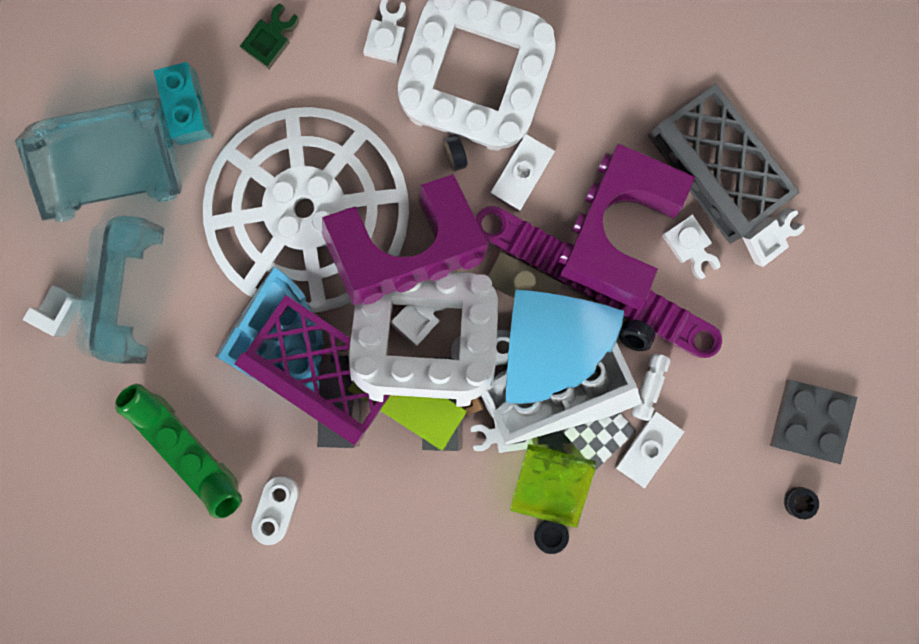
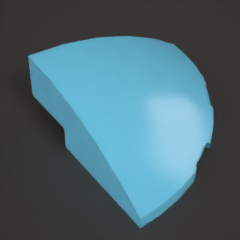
[215,267,324,391]
[506,289,624,404]

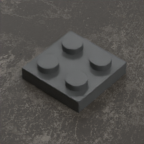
[770,379,858,465]

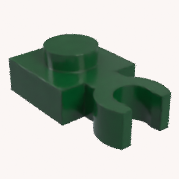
[240,3,299,70]

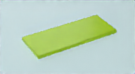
[348,381,467,451]

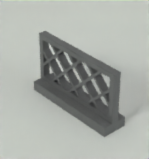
[647,83,799,244]

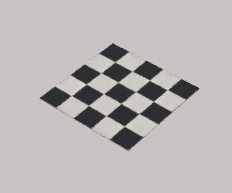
[562,413,636,470]

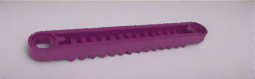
[476,206,723,358]

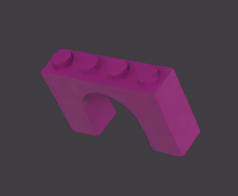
[559,143,695,309]
[322,174,488,306]

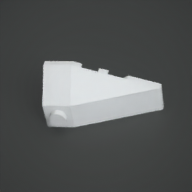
[493,342,642,445]

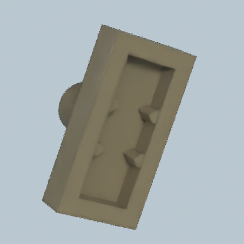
[488,252,562,298]

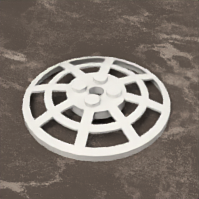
[203,107,410,313]

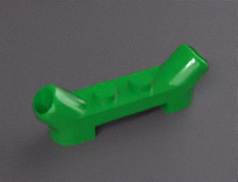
[115,383,242,519]

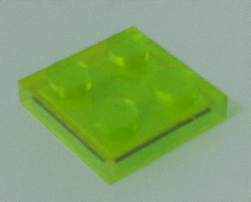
[510,444,596,528]

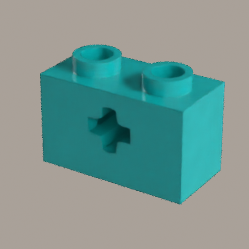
[153,62,213,146]

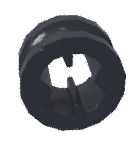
[784,487,820,520]

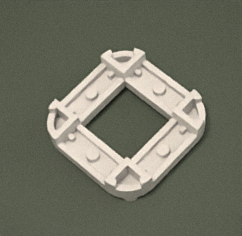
[398,0,556,151]
[349,271,498,407]

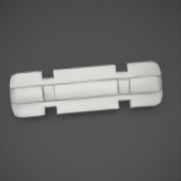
[632,353,671,421]

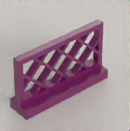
[234,295,391,447]

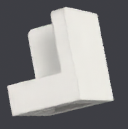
[23,286,85,337]

